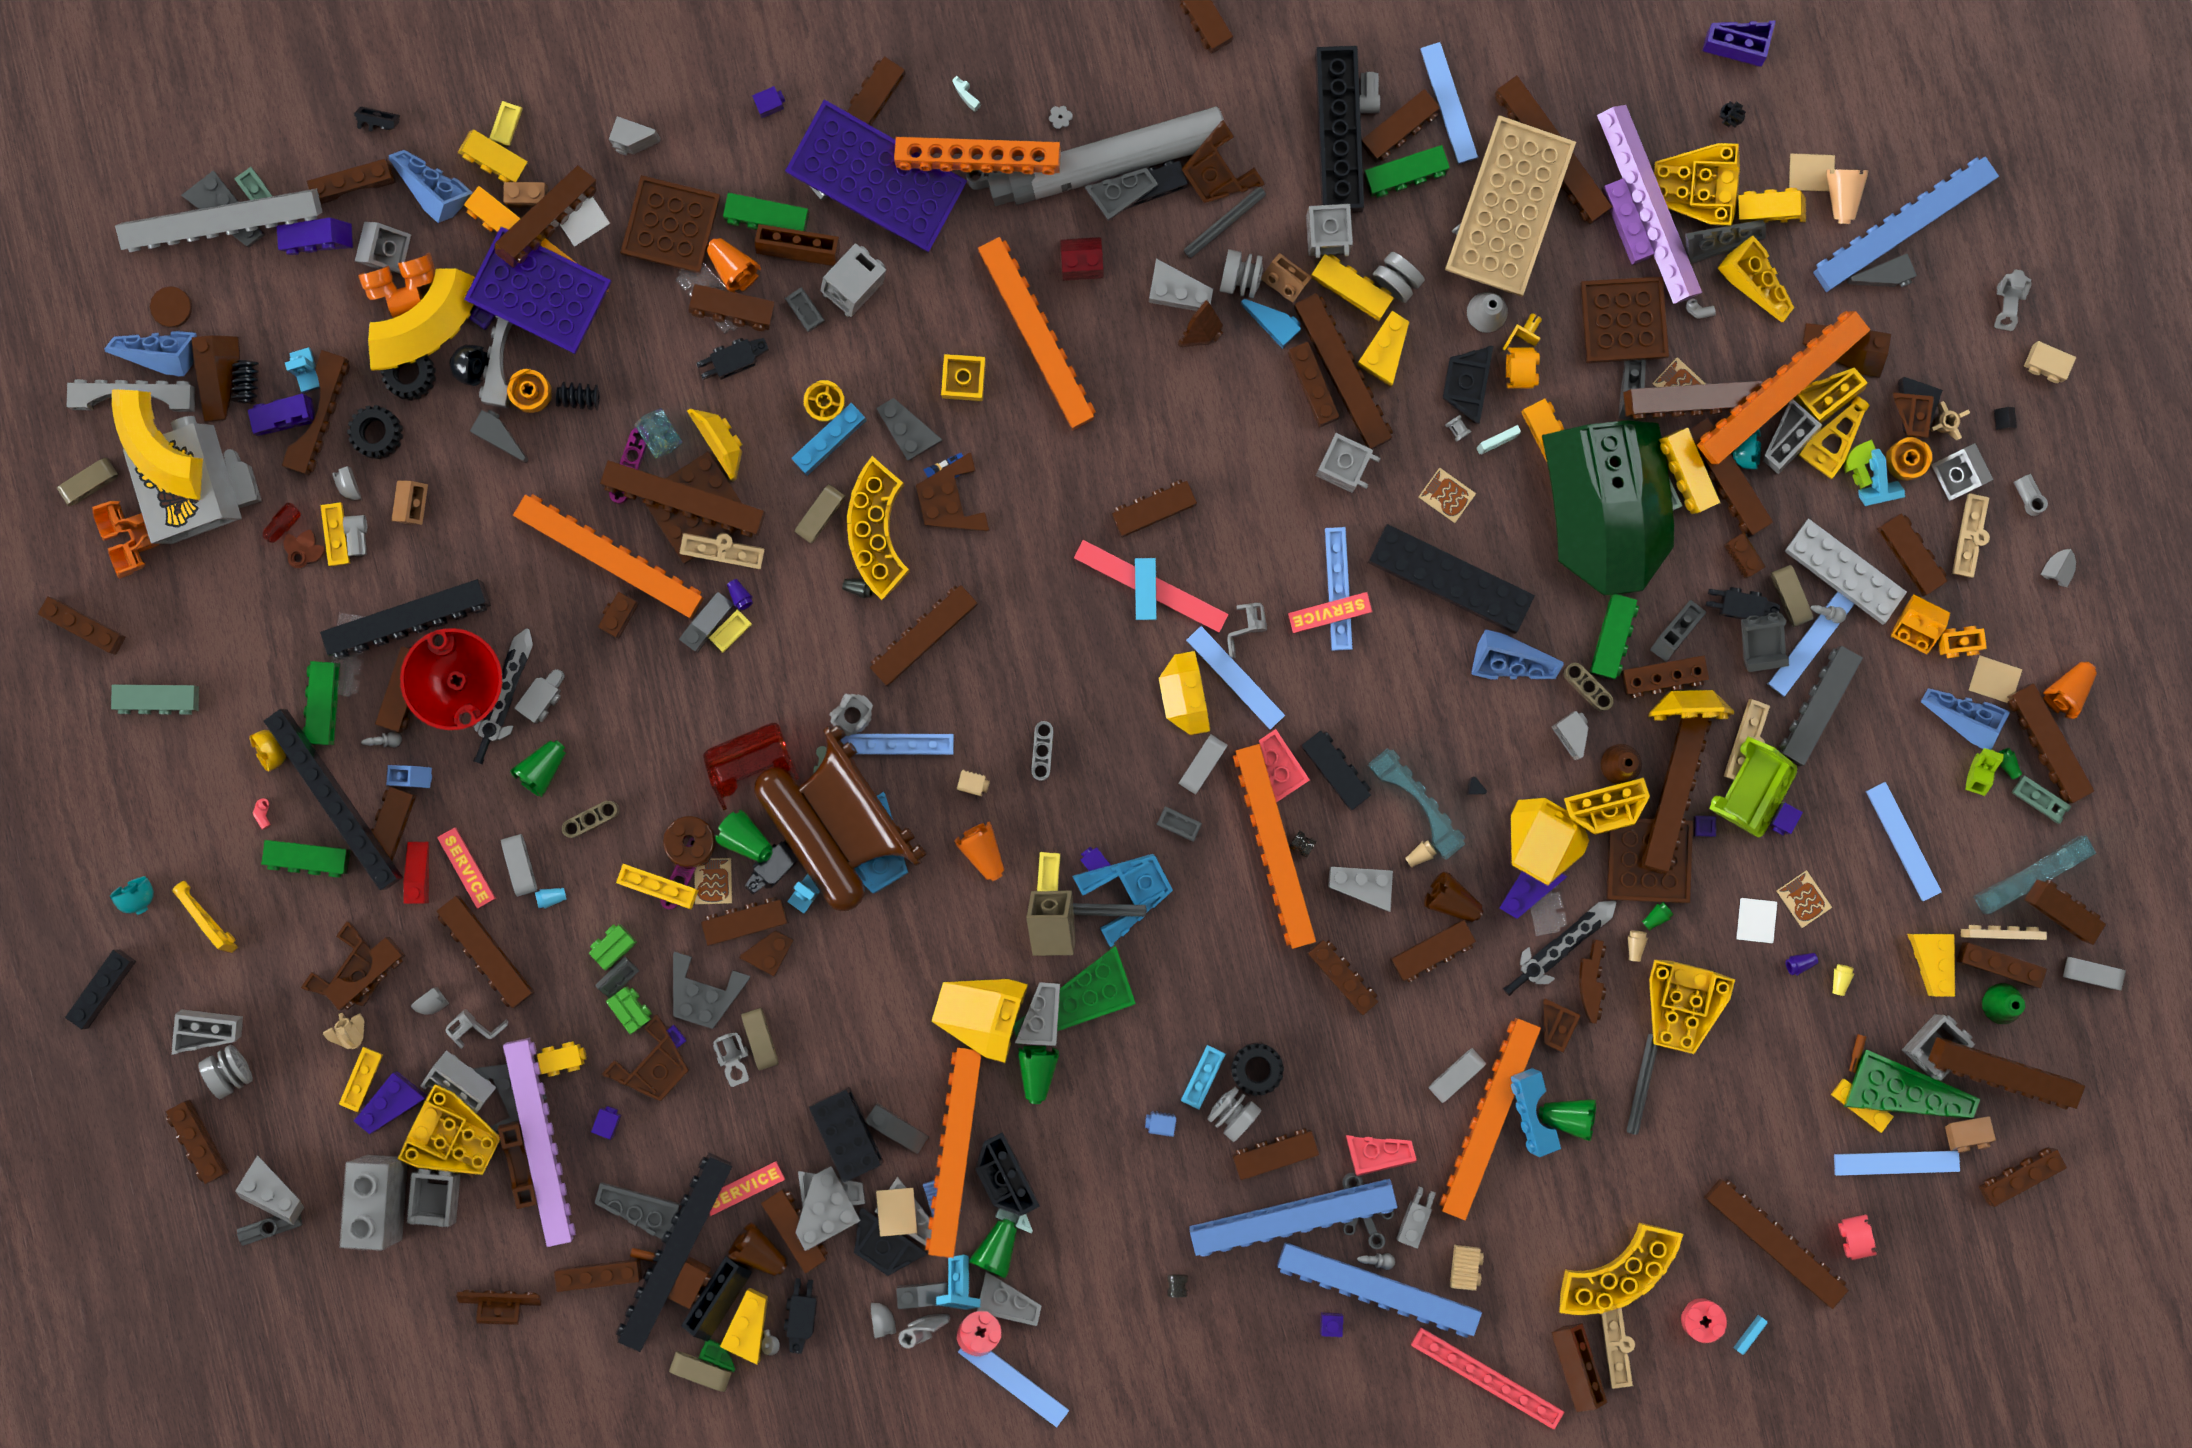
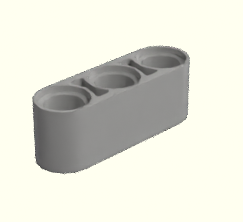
[1032,721,1053,781]
[1178,734,1228,795]
[501,834,537,897]
[2063,957,2126,991]
[1428,1048,1486,1103]

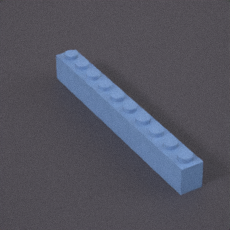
[1813,156,1999,293]
[1189,1179,1397,1257]
[1277,1242,1482,1338]

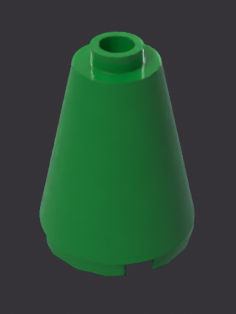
[510,740,566,798]
[715,810,773,863]
[1982,983,2025,1024]
[1018,1045,1059,1104]
[1539,1099,1596,1141]
[969,1218,1017,1279]

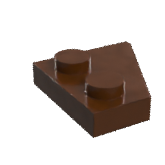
[1893,393,1934,438]
[739,930,794,976]
[1543,999,1581,1053]

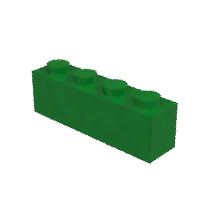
[1363,145,1450,198]
[723,193,809,231]
[1589,594,1639,680]
[302,661,340,745]
[261,840,350,878]

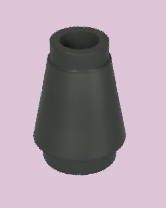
[842,578,873,599]

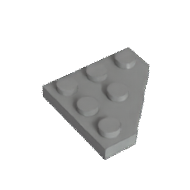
[795,1166,860,1251]

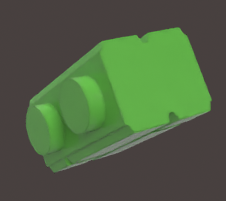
[589,924,638,971]
[606,986,652,1035]

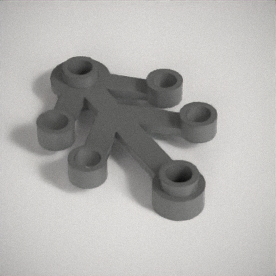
[1342,1172,1394,1249]

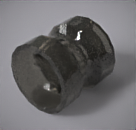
[1289,830,1317,858]
[1167,1274,1188,1298]

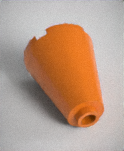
[707,238,761,293]
[2043,662,2097,719]
[954,822,1004,881]

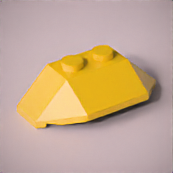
[687,409,742,482]
[1159,651,1210,735]
[1564,778,1650,835]

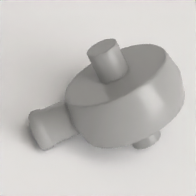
[761,1329,780,1356]

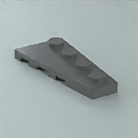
[181,171,265,248]
[1685,220,1766,264]
[595,1182,680,1239]

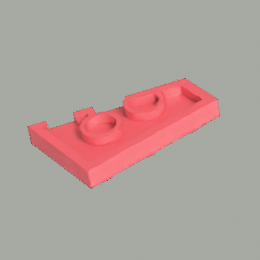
[1259,729,1310,802]
[1346,1135,1417,1176]

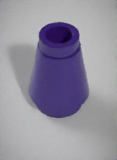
[727,579,753,611]
[1786,953,1818,976]

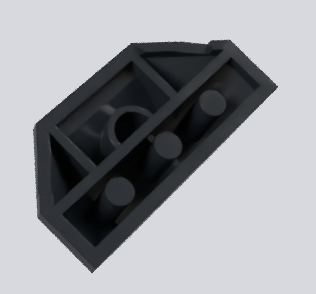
[975,1132,1040,1216]

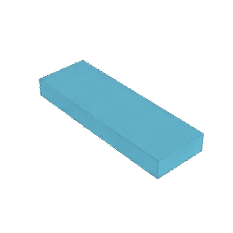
[1135,558,1156,620]
[1181,1045,1226,1109]

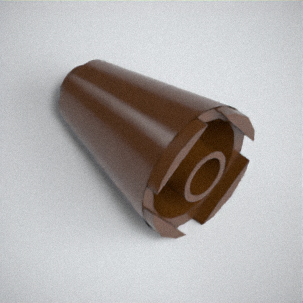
[1601,744,1642,784]
[1424,872,1483,922]
[728,1222,787,1276]

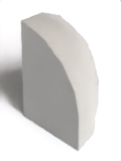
[332,466,362,500]
[2041,549,2076,587]
[411,987,449,1015]
[871,1303,896,1338]

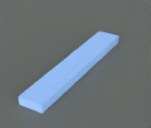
[1420,42,1478,164]
[1325,527,1352,651]
[1767,591,1854,697]
[1186,626,1285,729]
[841,734,954,755]
[1866,782,1942,901]
[1834,1150,1960,1175]
[958,1348,1069,1427]

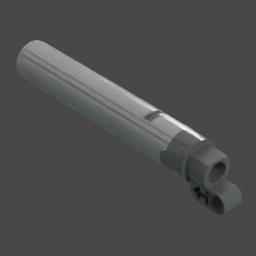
[966,106,1228,206]

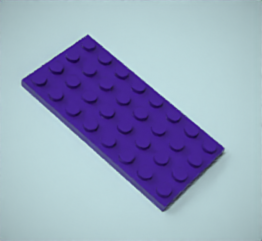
[785,99,967,253]

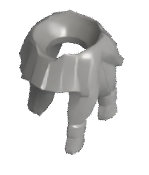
[830,693,873,736]

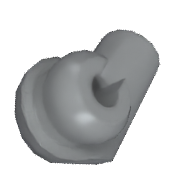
[1686,299,1716,319]

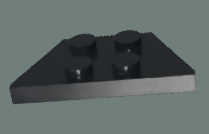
[1442,346,1494,424]
[854,1207,927,1276]

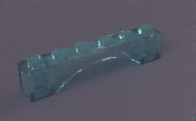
[1367,748,1465,860]
[1973,835,2096,914]

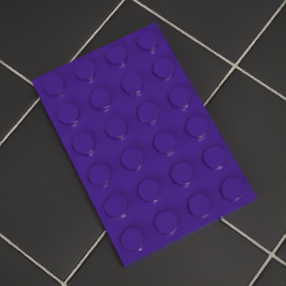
[464,227,612,354]

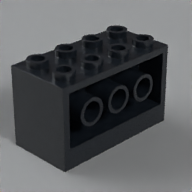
[809,1087,884,1183]

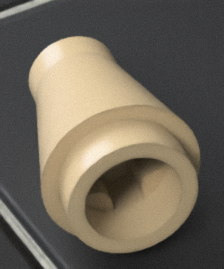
[1405,840,1437,868]
[1627,930,1648,962]

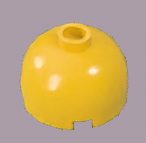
[804,380,845,422]
[249,730,286,772]

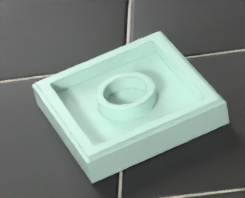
[1477,425,1521,455]

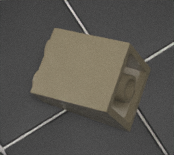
[1026,890,1075,956]

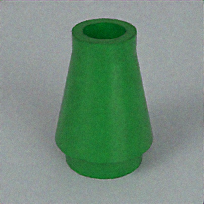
[1998,748,2022,779]
[1642,902,1674,931]

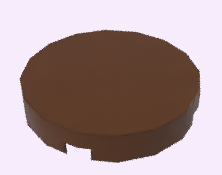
[150,286,192,327]

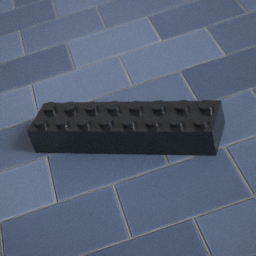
[1315,46,1364,213]
[1367,524,1535,634]
[320,579,491,660]

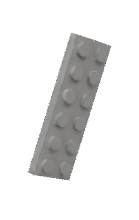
[1784,518,1907,625]

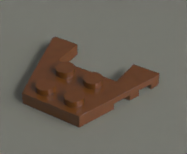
[1182,120,1265,203]
[916,453,989,531]
[301,921,388,1006]
[602,1014,689,1101]

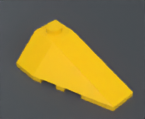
[1718,236,1794,322]

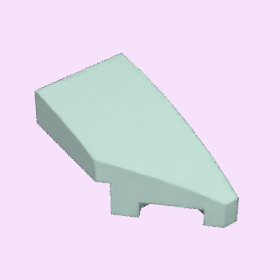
[953,76,980,112]
[995,1208,1033,1233]

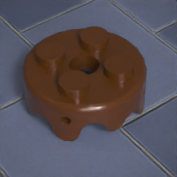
[663,816,716,869]

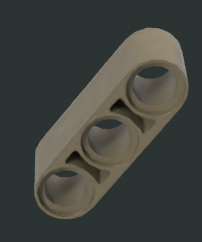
[57,458,119,506]
[795,484,846,544]
[1771,565,1813,627]
[1563,663,1613,711]
[562,801,620,838]
[741,1008,779,1071]
[669,1351,732,1392]

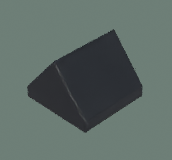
[1994,407,2017,430]
[1467,776,1487,795]

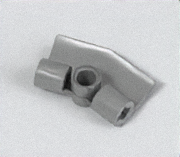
[899,1314,950,1348]

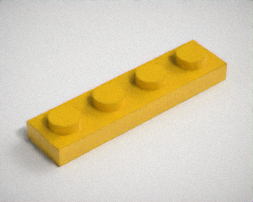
[616,864,699,910]

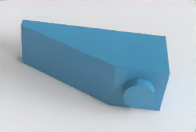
[1241,299,1301,349]

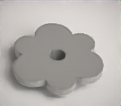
[1049,106,1072,129]

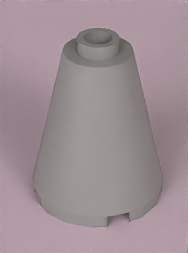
[1467,292,1508,333]

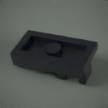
[354,106,400,131]

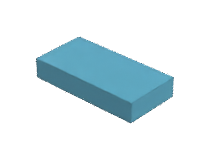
[1733,1315,1767,1355]

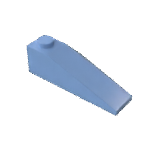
[388,150,473,223]
[104,331,197,376]
[1471,629,1564,679]
[1921,688,2010,750]

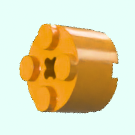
[1506,347,1540,389]
[507,369,552,413]
[1886,437,1932,481]

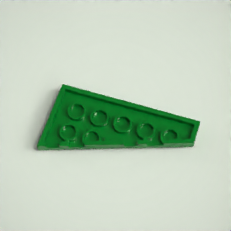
[1014,946,1136,1037]
[1844,1049,1980,1119]

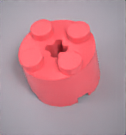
[1838,1214,1877,1260]
[1681,1298,1727,1343]
[957,1311,1001,1357]

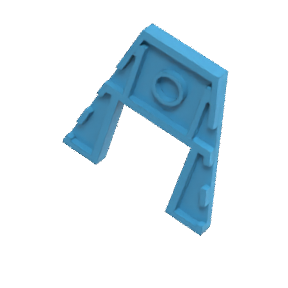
[854,792,909,894]
[1072,854,1173,947]

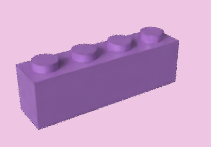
[1602,178,1654,265]

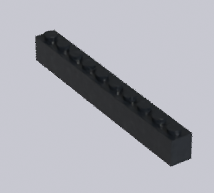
[264,709,403,890]
[615,1152,732,1352]

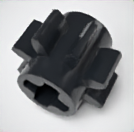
[1719,101,1746,127]

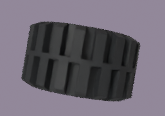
[381,355,436,400]
[347,405,403,459]
[1231,1043,1284,1096]

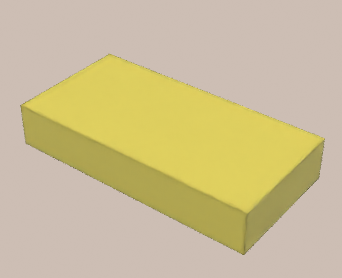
[489,101,523,147]
[709,609,752,653]
[1037,852,1060,891]

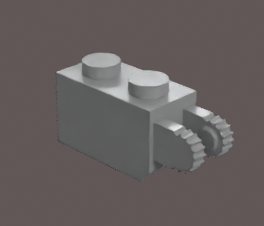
[223,449,262,508]
[514,669,565,723]
[1396,1187,1435,1249]

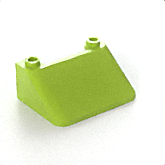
[1709,736,1797,837]

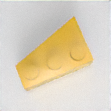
[457,130,528,182]
[1738,188,1806,223]
[1357,311,1409,387]
[1793,367,1868,423]
[1907,934,1955,996]
[720,1287,768,1365]

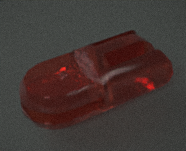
[263,503,301,543]

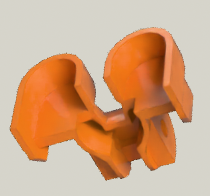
[358,253,436,318]
[92,501,159,579]

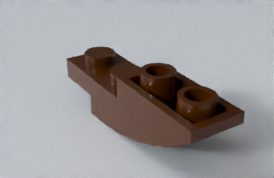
[1579,939,1606,1024]

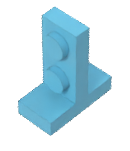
[285,347,320,393]
[1858,449,1905,506]
[787,874,820,914]
[936,1255,980,1310]

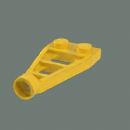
[1798,396,1870,479]
[172,881,238,953]

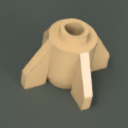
[1930,401,1970,440]
[323,1012,364,1049]

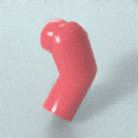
[253,798,271,830]

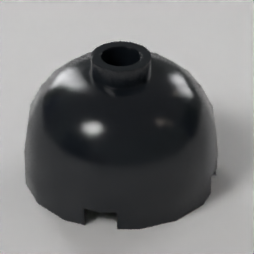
[450,344,489,386]

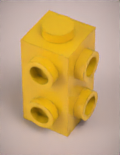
[537,1041,587,1077]

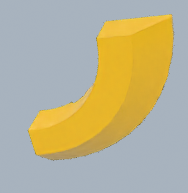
[368,269,475,371]
[112,389,203,500]
[847,456,910,600]
[1559,1223,1683,1315]

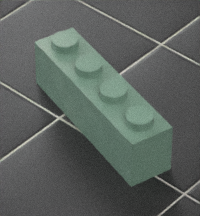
[111,685,199,715]

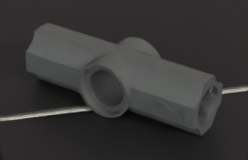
[237,1215,303,1246]

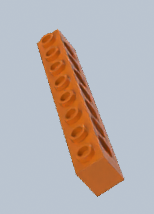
[894,137,1061,175]

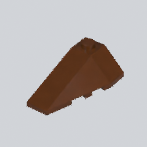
[1178,300,1223,347]
[1802,323,1891,378]
[192,335,240,422]

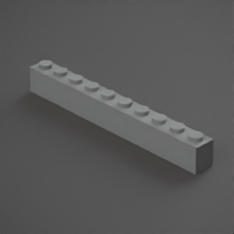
[115,188,323,252]

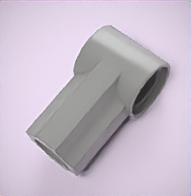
[1360,72,1380,113]
[2014,474,2048,516]
[343,515,367,556]

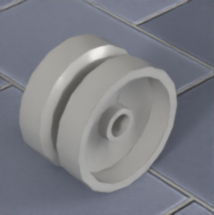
[1372,252,1425,303]

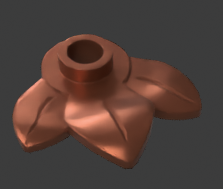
[283,530,325,568]

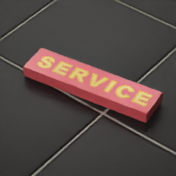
[1288,592,1373,633]
[437,827,496,909]
[709,1161,785,1216]

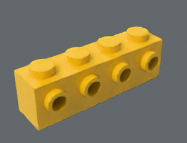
[1311,254,1394,321]
[1659,428,1720,514]

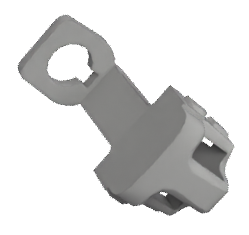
[1994,269,2031,331]
[1228,603,1267,658]
[446,1009,508,1049]
[713,1033,749,1087]

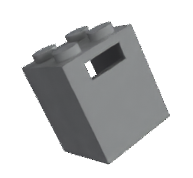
[1306,204,1353,258]
[820,243,886,317]
[1315,433,1381,493]
[1902,1014,1975,1080]
[407,1168,461,1227]

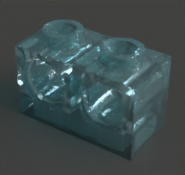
[634,408,683,459]

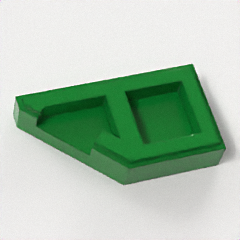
[699,1339,736,1372]

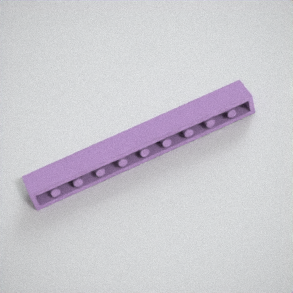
[1597,105,1702,304]
[503,1038,576,1247]

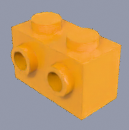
[1938,626,1987,658]

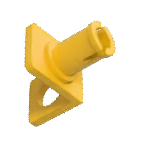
[1502,313,1542,350]

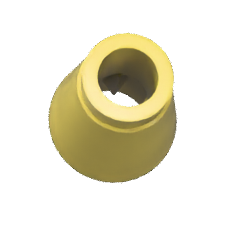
[1832,964,1854,996]

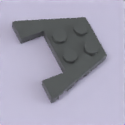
[673,951,751,1029]
[473,1064,547,1143]

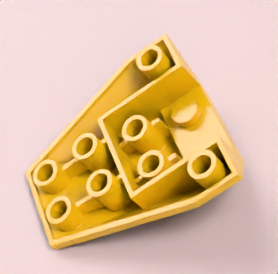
[1654,143,1740,226]
[1648,690,1734,721]
[1511,798,1590,885]
[1649,960,1735,1054]
[932,979,1028,1063]
[398,1084,500,1175]

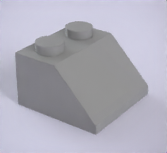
[609,116,661,155]
[355,222,411,274]
[1931,443,1993,501]
[1551,711,1588,760]

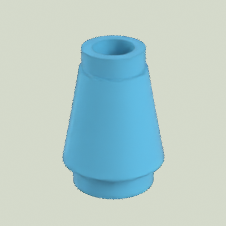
[535,888,566,909]

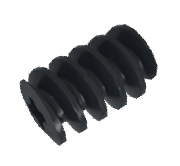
[231,360,259,404]
[556,381,600,411]

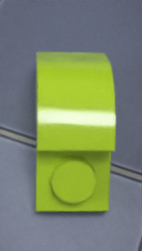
[1844,440,1876,489]
[1965,748,2004,796]

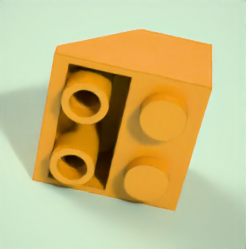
[1891,594,1950,654]

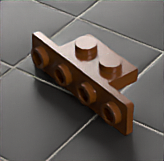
[456,1290,542,1325]

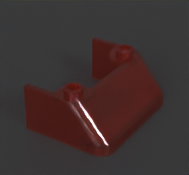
[703,723,800,811]

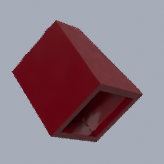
[1060,237,1104,281]

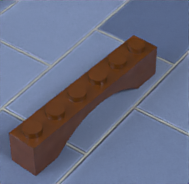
[282,350,350,476]

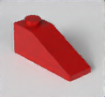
[403,842,429,904]

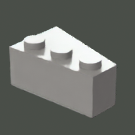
[1149,259,1213,311]
[1763,399,1822,475]
[1328,867,1393,912]
[172,1009,243,1055]
[420,1051,496,1113]
[236,1155,304,1225]

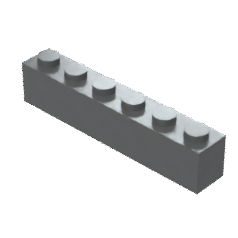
[1779,646,1863,766]

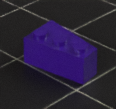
[1702,21,1775,67]
[277,217,353,255]
[248,393,316,436]
[1500,871,1567,919]
[354,1071,427,1134]

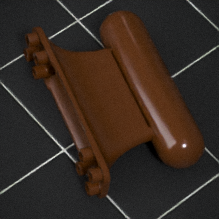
[754,725,927,911]

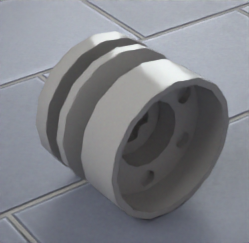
[1220,249,1263,299]
[198,1044,253,1099]
[1207,1087,1261,1142]

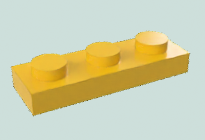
[321,502,350,566]
[339,1047,383,1112]
[1831,1079,1894,1133]

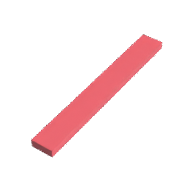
[1074,540,1229,633]
[1411,1327,1564,1430]

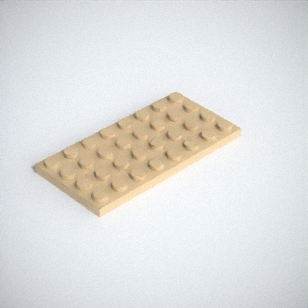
[1445,115,1576,297]

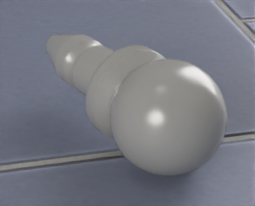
[1811,605,1846,623]
[361,731,402,748]
[1357,1253,1395,1270]

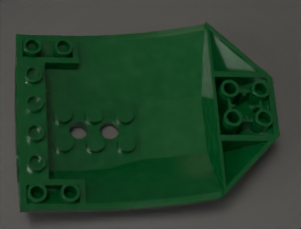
[1542,420,1674,596]

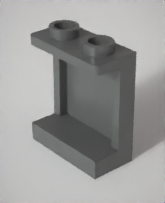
[1741,612,1789,672]

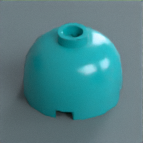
[1731,429,1761,469]
[110,876,154,915]

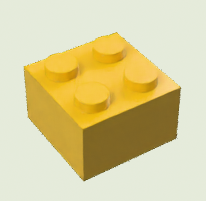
[941,354,986,401]

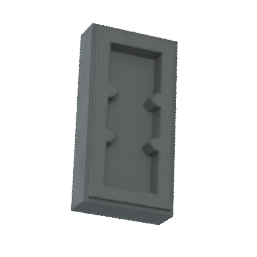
[785,287,825,333]
[1156,806,1202,842]
[595,957,640,998]

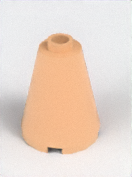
[1826,169,1868,224]

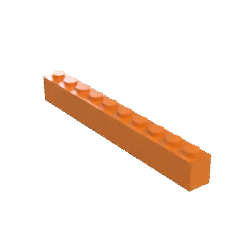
[978,237,1096,430]
[1697,311,1870,464]
[513,494,704,619]
[1233,744,1316,949]
[1439,1018,1541,1220]
[925,1048,982,1258]

